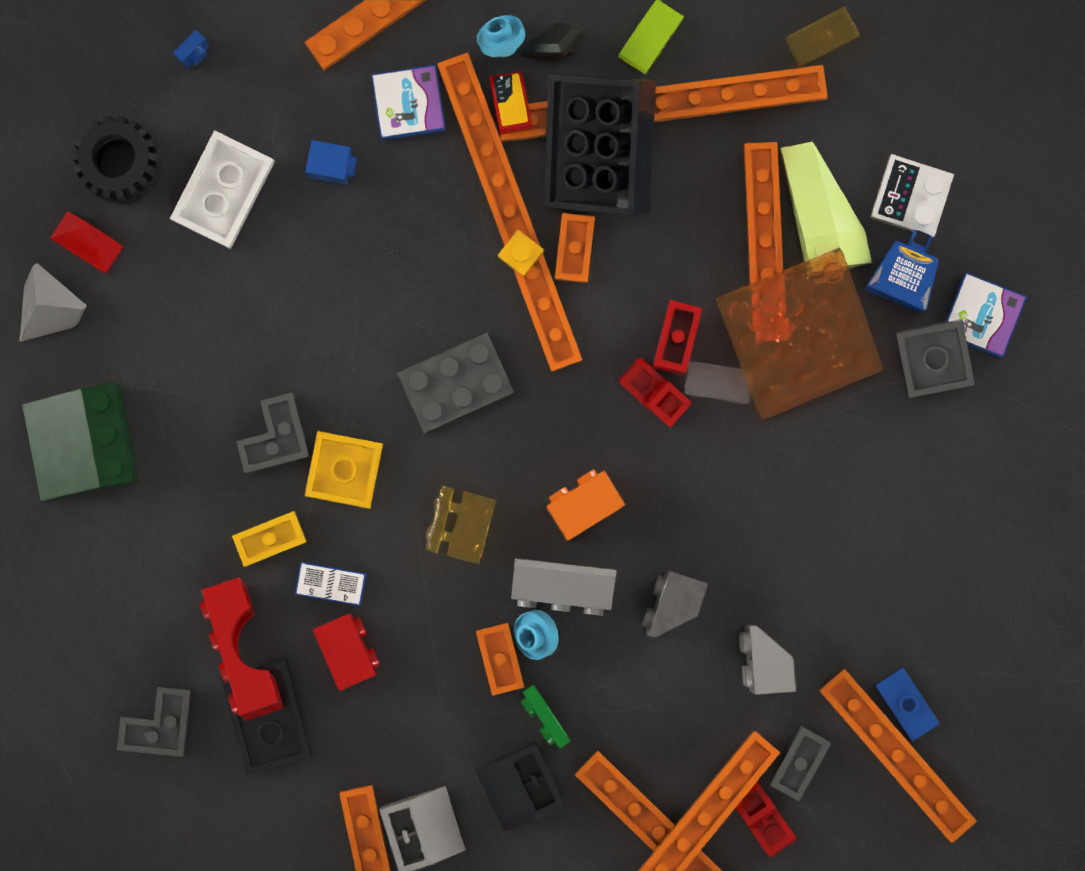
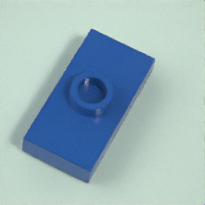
[874,667,940,742]

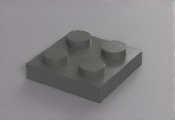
[896,319,975,398]

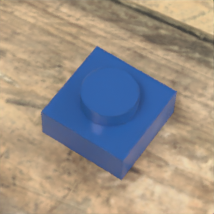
[173,30,210,69]

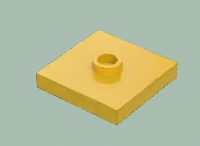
[305,431,383,509]

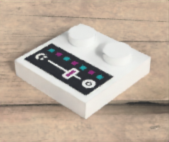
[870,154,954,238]

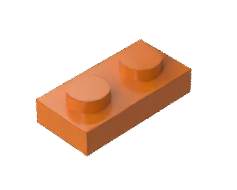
[555,213,595,283]
[476,623,525,696]

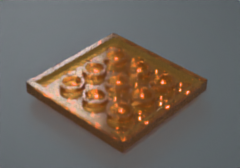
[716,248,884,420]

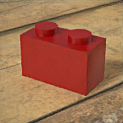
[652,300,703,376]
[313,613,381,691]

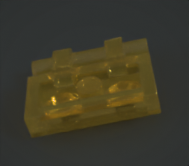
[425,486,496,564]

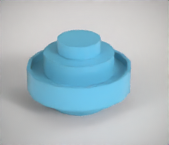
[477,15,526,57]
[514,610,559,660]

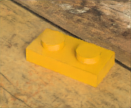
[232,511,307,567]

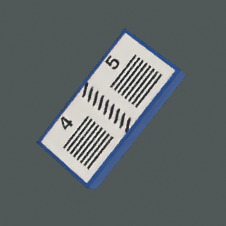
[295,562,367,606]

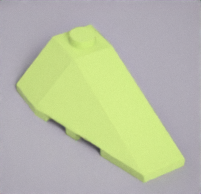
[780,142,872,277]

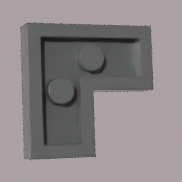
[236,392,310,474]
[117,686,192,757]

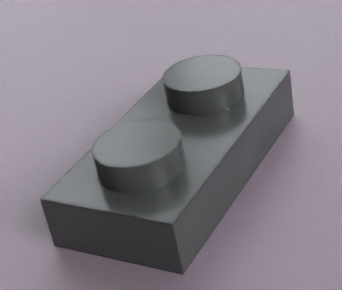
[769,726,831,801]

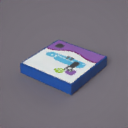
[371,65,446,141]
[945,272,1027,358]

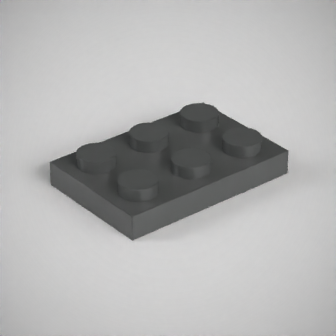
[397,333,514,434]

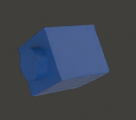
[305,140,357,185]

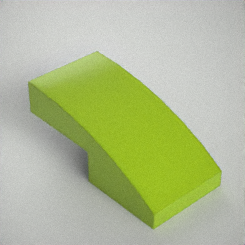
[618,0,684,75]

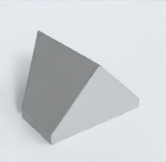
[19,263,87,342]

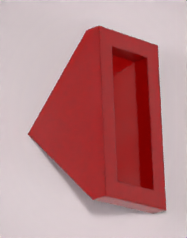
[50,211,124,274]

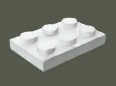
[170,130,275,249]

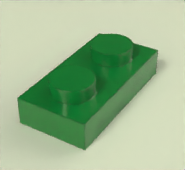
[521,684,571,749]

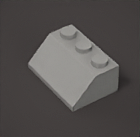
[511,559,616,616]

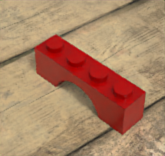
[200,577,284,721]

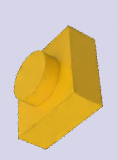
[497,230,544,277]

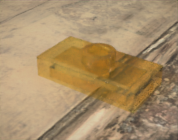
[785,6,860,68]

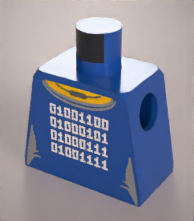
[864,230,939,314]

